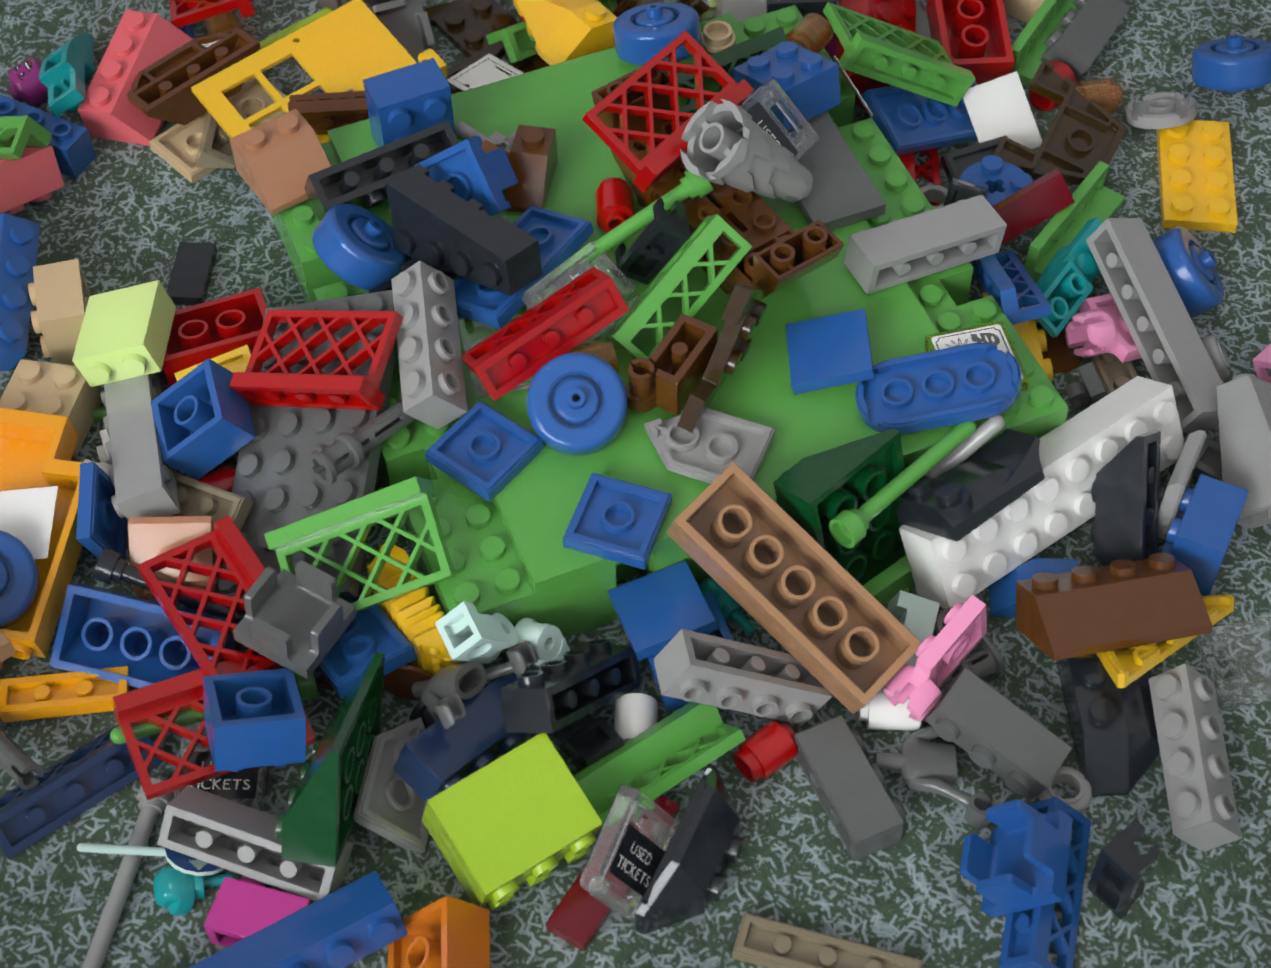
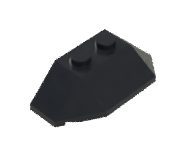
[1090,431,1161,566]
[1056,653,1160,797]
[635,764,744,934]

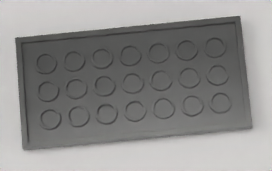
[216,290,397,599]

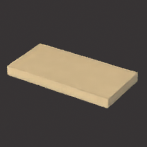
[149,77,286,184]

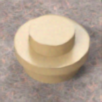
[701,20,736,53]

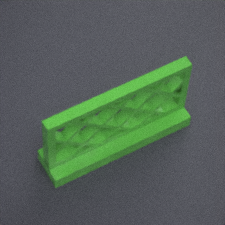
[823,2,976,107]
[264,476,456,613]

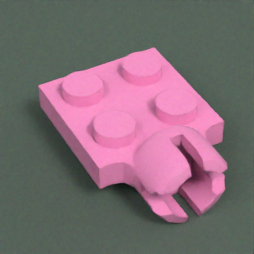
[1065,293,1142,363]
[883,594,987,722]

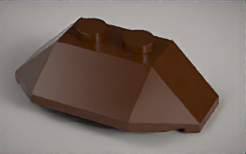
[127,27,261,125]

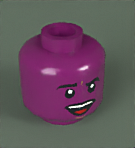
[6,56,48,107]

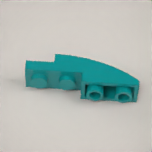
[39,33,94,116]
[1036,217,1102,338]

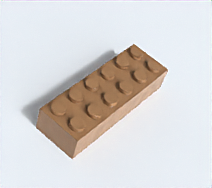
[666,462,922,714]

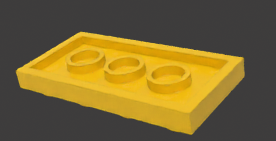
[1156,120,1238,233]

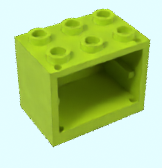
[422,733,603,911]

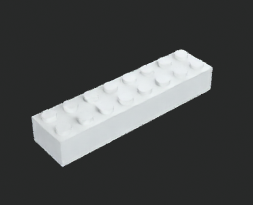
[899,376,1185,609]

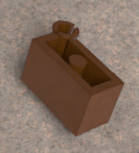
[625,313,718,415]

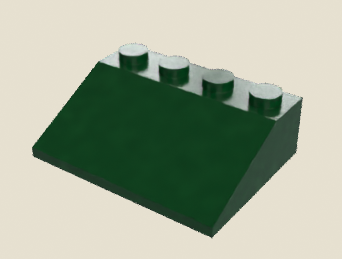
[773,428,906,586]
[275,652,385,867]

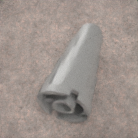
[680,99,813,203]

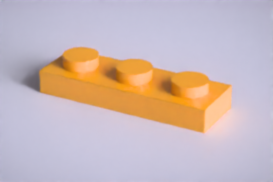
[0,666,131,723]

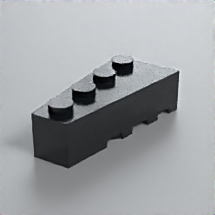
[386,164,543,296]

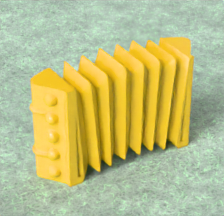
[367,544,460,674]

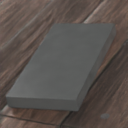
[782,111,886,230]

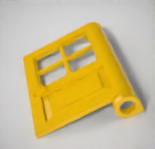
[191,0,447,144]

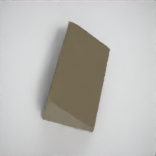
[194,112,247,169]

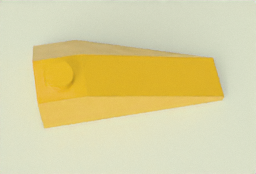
[513,0,617,66]

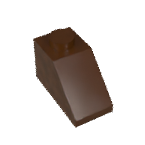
[505,125,558,213]

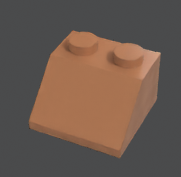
[229,109,331,216]
[128,516,218,601]

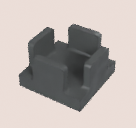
[370,0,435,63]
[233,560,356,680]

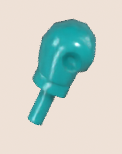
[699,577,756,636]
[153,865,233,916]

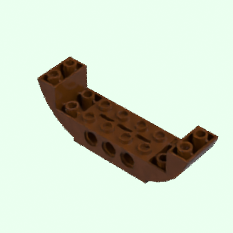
[591,67,844,298]

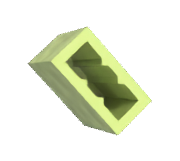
[72,280,176,387]

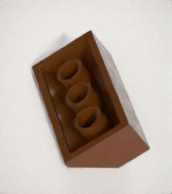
[1016,553,1212,661]

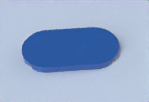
[855,342,1022,435]

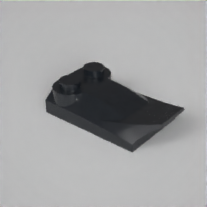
[895,428,1045,542]

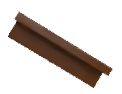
[288,91,369,135]

